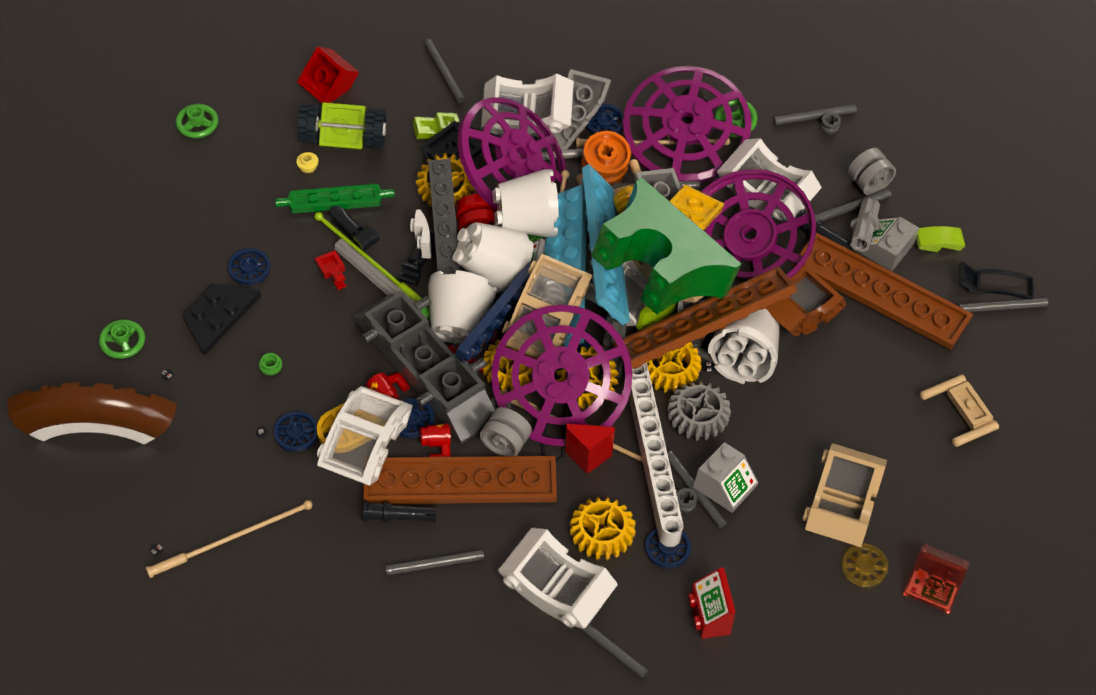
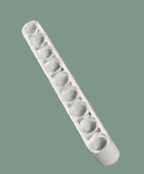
[629,363,683,547]

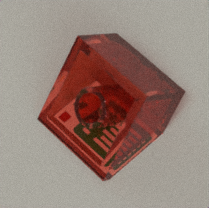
[903,543,970,613]

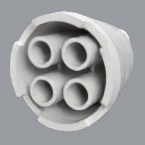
[492,169,559,238]
[453,222,533,295]
[428,270,497,346]
[708,309,780,384]

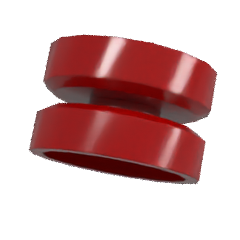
[455,193,497,235]

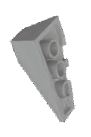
[545,69,611,150]

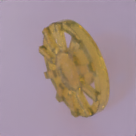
[842,544,888,587]

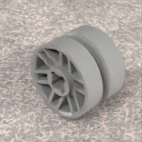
[848,148,896,195]
[480,407,532,456]

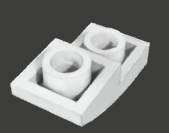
[410,210,431,258]

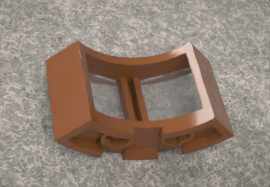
[766,265,846,336]

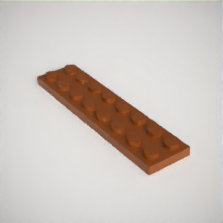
[793,233,973,350]
[612,266,797,369]
[363,456,557,504]

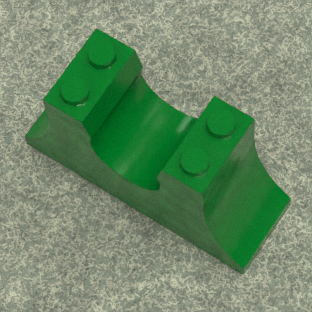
[591,178,741,314]

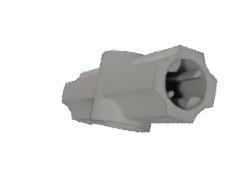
[850,197,880,252]

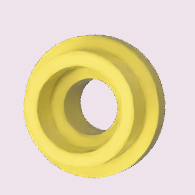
[297,152,318,173]

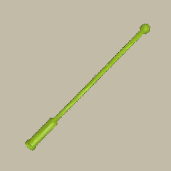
[314,212,429,308]

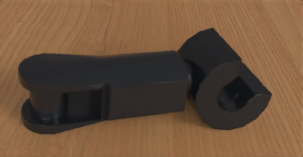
[330,206,380,251]
[396,232,435,286]

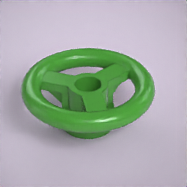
[715,99,757,137]
[176,104,219,138]
[99,320,145,359]

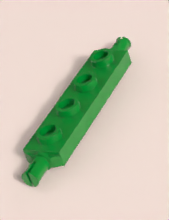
[275,184,395,214]

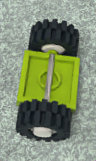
[298,103,387,150]

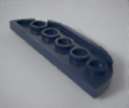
[455,262,531,363]

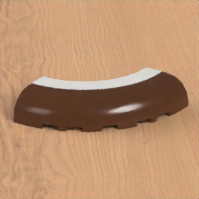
[7,382,177,444]

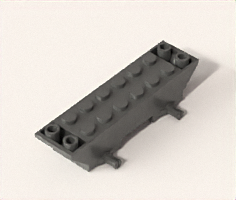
[352,291,495,444]

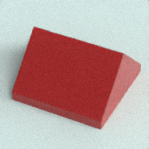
[565,424,615,474]

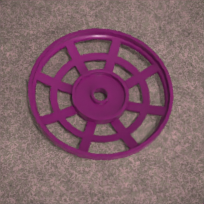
[623,66,752,182]
[458,97,567,210]
[701,169,816,288]
[491,305,633,446]

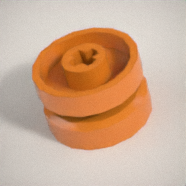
[581,131,631,186]

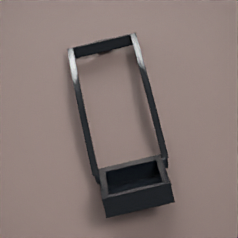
[958,261,1034,299]

